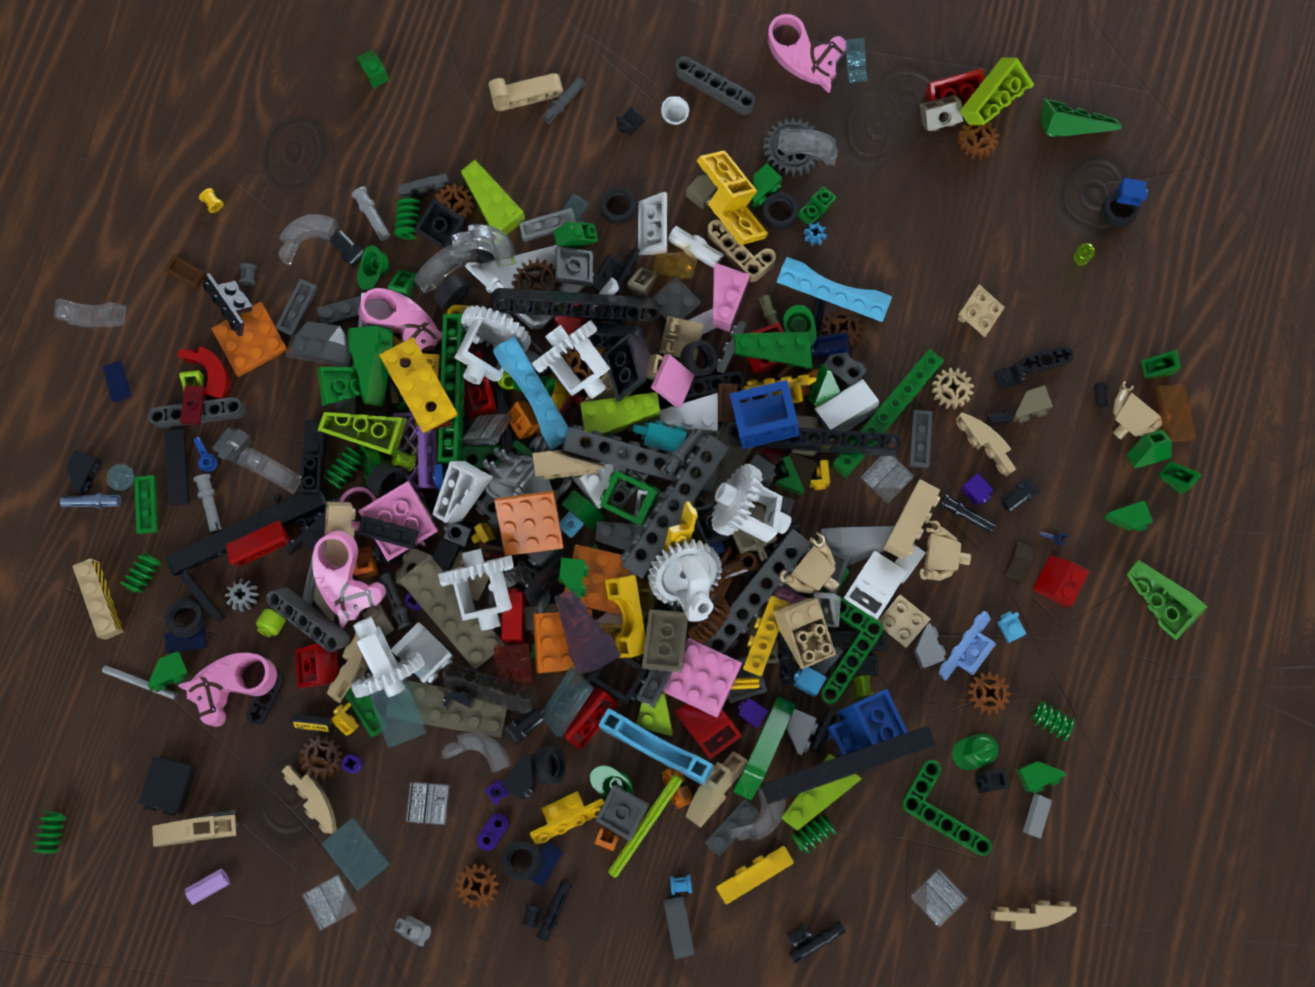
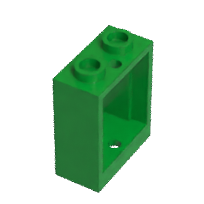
[600,470,661,526]

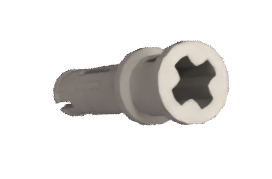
[351,187,390,241]
[193,474,222,533]

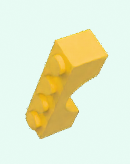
[605,575,646,658]

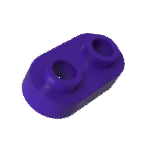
[477,813,509,851]

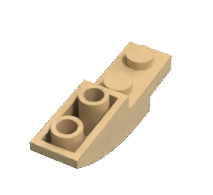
[956,413,1016,477]
[327,633,368,703]
[686,751,748,828]
[282,765,337,834]
[152,815,237,847]
[991,901,1076,930]

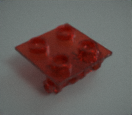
[494,643,533,686]

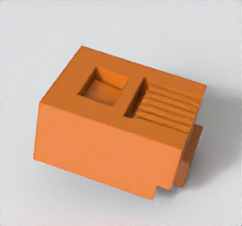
[506,400,542,439]

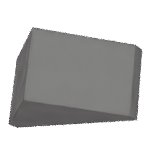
[814,592,841,627]

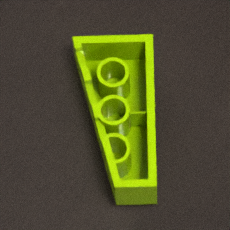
[461,160,525,243]
[318,412,408,456]
[780,754,862,831]

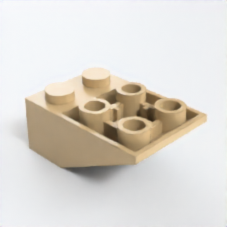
[532,450,605,480]
[773,598,836,669]

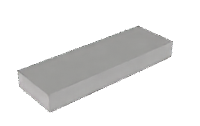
[519,208,576,242]

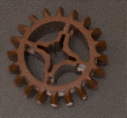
[511,258,562,304]
[687,593,730,644]

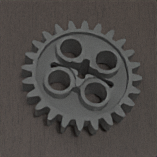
[763,118,823,177]

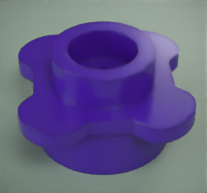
[485,780,509,804]

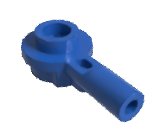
[193,437,218,473]

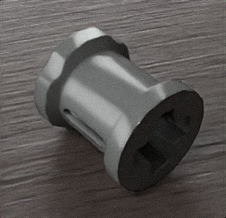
[238,263,257,286]

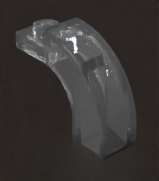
[778,129,838,166]
[279,214,338,266]
[452,224,516,267]
[414,242,479,293]
[54,298,127,328]
[237,447,301,494]
[441,733,513,773]
[729,788,785,841]

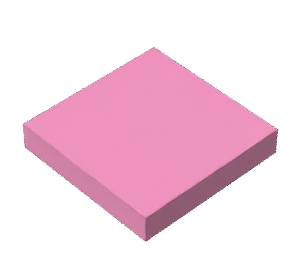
[651,354,695,408]

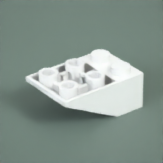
[843,551,907,619]

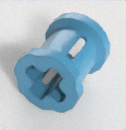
[670,875,692,895]

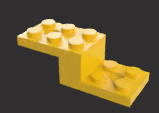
[697,150,768,245]
[379,337,458,434]

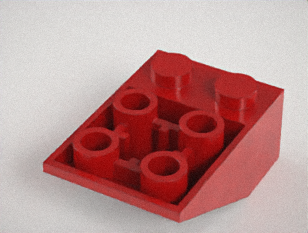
[675,703,742,760]

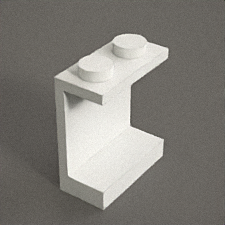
[391,622,454,684]

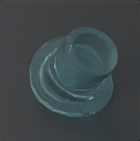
[107,464,134,491]

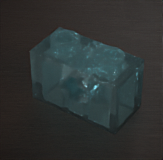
[846,38,868,83]

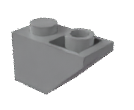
[913,623,946,670]
[786,709,818,756]

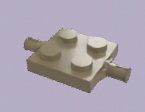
[732,505,777,561]

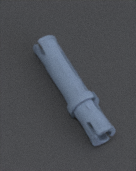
[60,493,121,509]

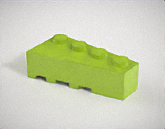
[960,58,1034,125]
[581,392,660,445]

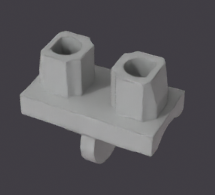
[395,915,431,946]

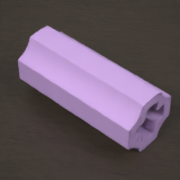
[185,869,230,905]

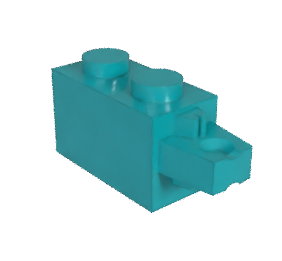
[632,420,688,452]

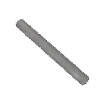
[102,665,177,700]

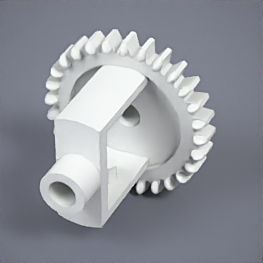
[455,305,531,384]
[531,320,610,399]
[711,463,791,542]
[648,539,722,621]
[438,549,513,631]
[352,617,425,698]

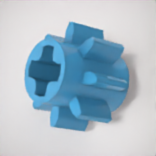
[804,222,827,246]

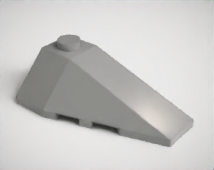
[819,526,894,567]

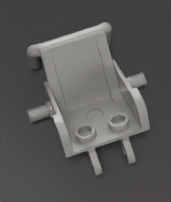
[483,447,571,501]

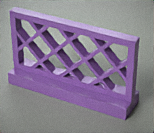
[394,410,437,489]

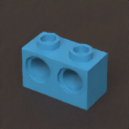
[793,667,827,697]

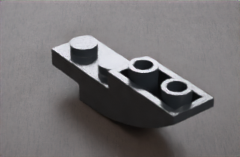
[300,420,327,493]

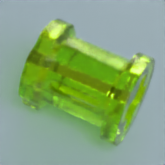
[1073,243,1095,266]
[391,449,416,471]
[853,675,874,698]

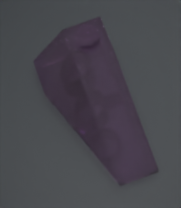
[555,590,621,674]

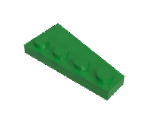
[733,332,813,370]
[317,367,387,406]

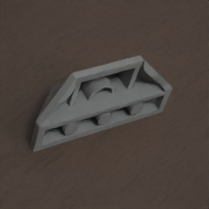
[285,321,353,367]

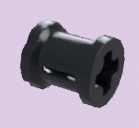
[521,903,543,928]
[786,922,813,949]

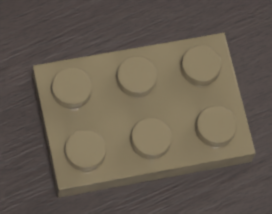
[642,609,688,673]

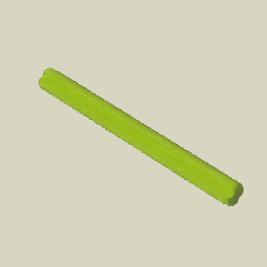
[608,775,682,878]

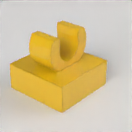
[471,523,497,544]

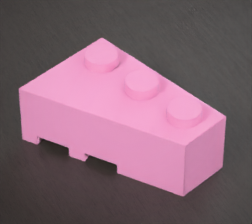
[712,263,750,332]

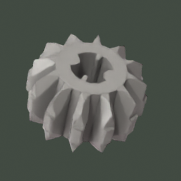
[225,578,260,612]

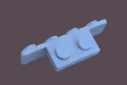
[939,611,996,681]

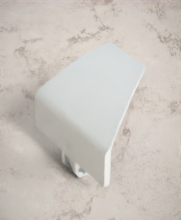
[465,245,594,329]

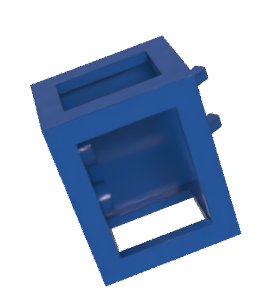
[730,380,799,449]
[827,689,907,757]

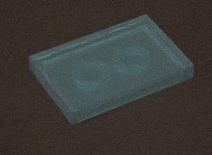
[540,666,593,737]
[369,678,427,748]
[321,818,390,891]

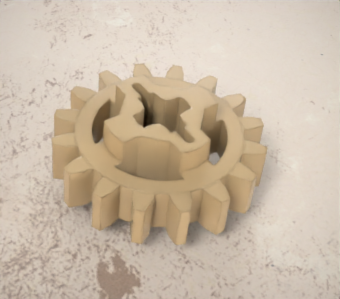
[931,368,974,410]

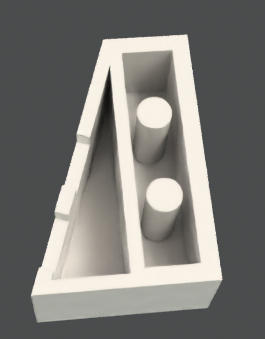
[660,393,718,435]
[571,447,627,509]
[432,461,493,523]

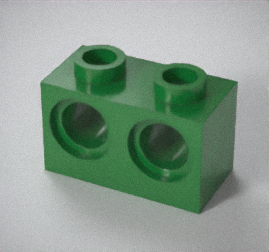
[462,445,502,475]

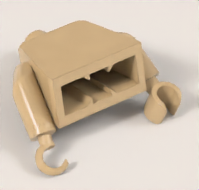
[1112,381,1170,440]
[920,521,971,581]
[780,533,839,594]

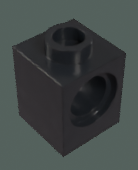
[443,520,476,547]

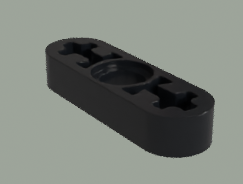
[1019,346,1074,374]
[247,672,285,725]

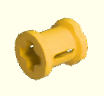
[199,188,224,213]

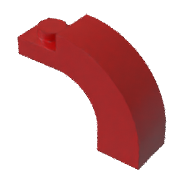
[177,347,231,400]

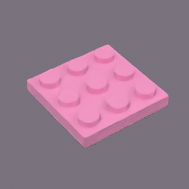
[358,481,439,561]
[664,638,743,718]

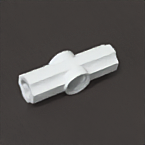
[668,226,724,268]

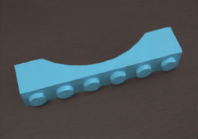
[777,257,892,322]
[493,336,568,451]
[598,708,714,786]

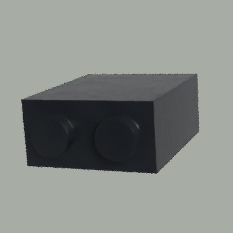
[139,756,197,816]

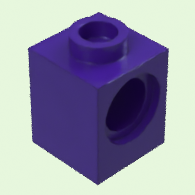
[961,473,993,506]
[736,698,768,729]

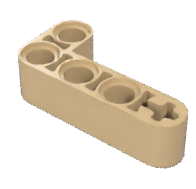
[488,74,564,111]
[707,220,776,282]

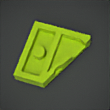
[636,692,673,736]

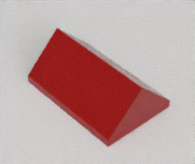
[925,68,984,117]
[464,351,498,418]
[226,520,291,567]
[559,686,619,751]

